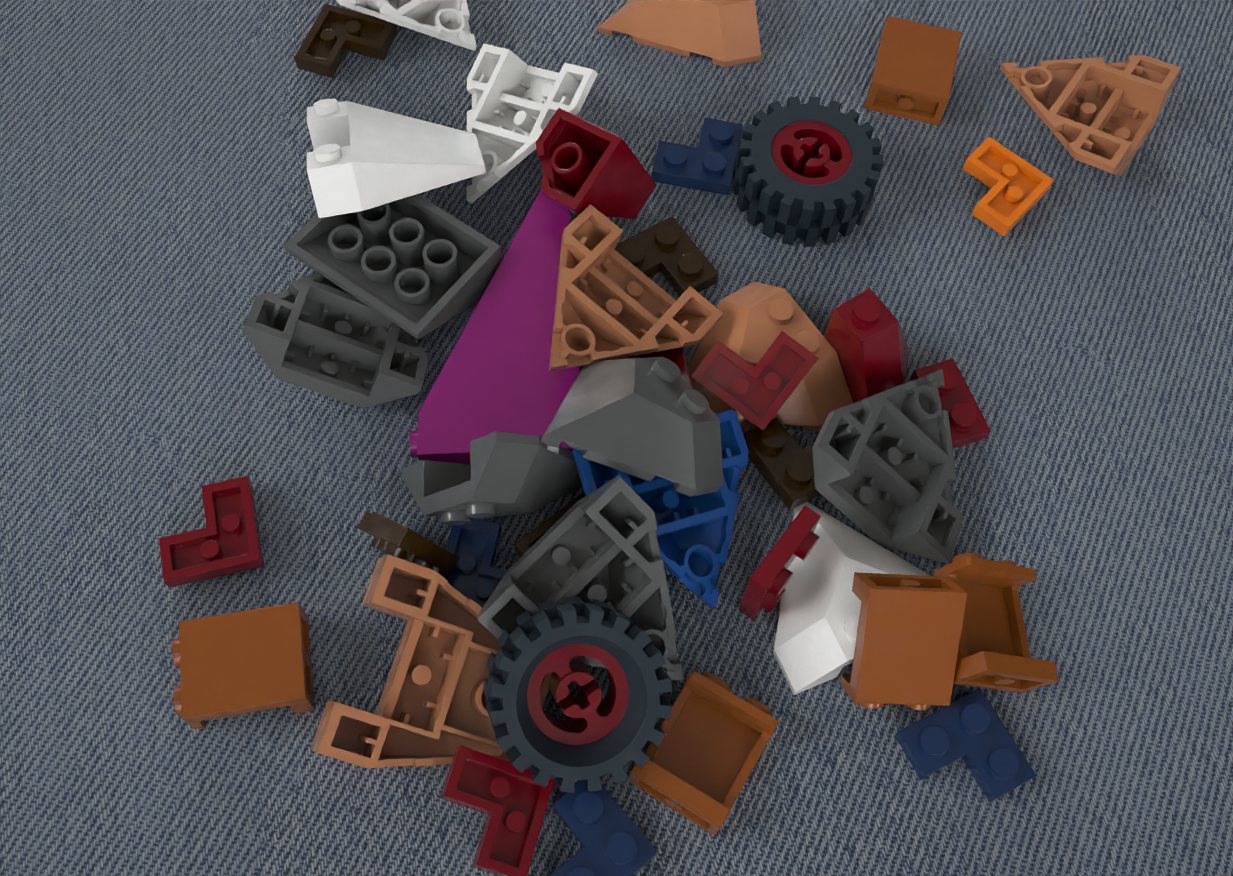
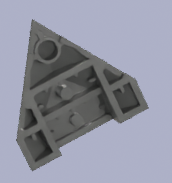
[243,272,429,408]
[540,357,723,497]
[812,369,963,563]
[402,431,583,525]
[476,476,684,681]

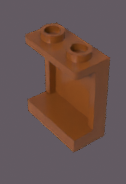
[864,16,962,126]
[934,553,1059,693]
[841,572,967,710]
[172,602,315,729]
[629,670,779,836]

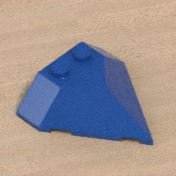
[572,409,749,609]

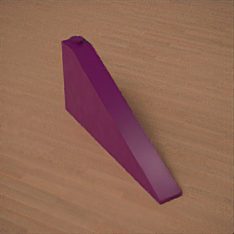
[409,188,579,464]

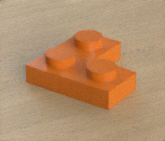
[962,137,1054,236]

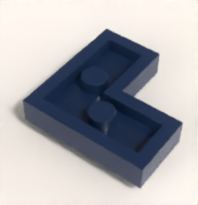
[652,118,743,196]
[439,518,508,607]
[894,688,1037,802]
[551,780,658,876]

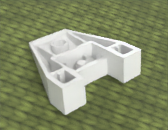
[307,99,486,218]

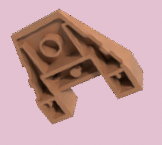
[310,554,553,768]

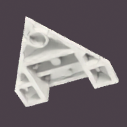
[336,0,477,51]
[467,44,598,204]
[773,502,931,695]

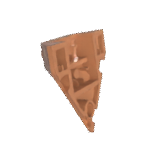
[598,0,762,67]
[1000,55,1181,176]
[549,204,723,372]
[689,281,853,430]

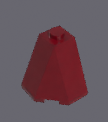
[536,108,657,219]
[824,288,909,403]

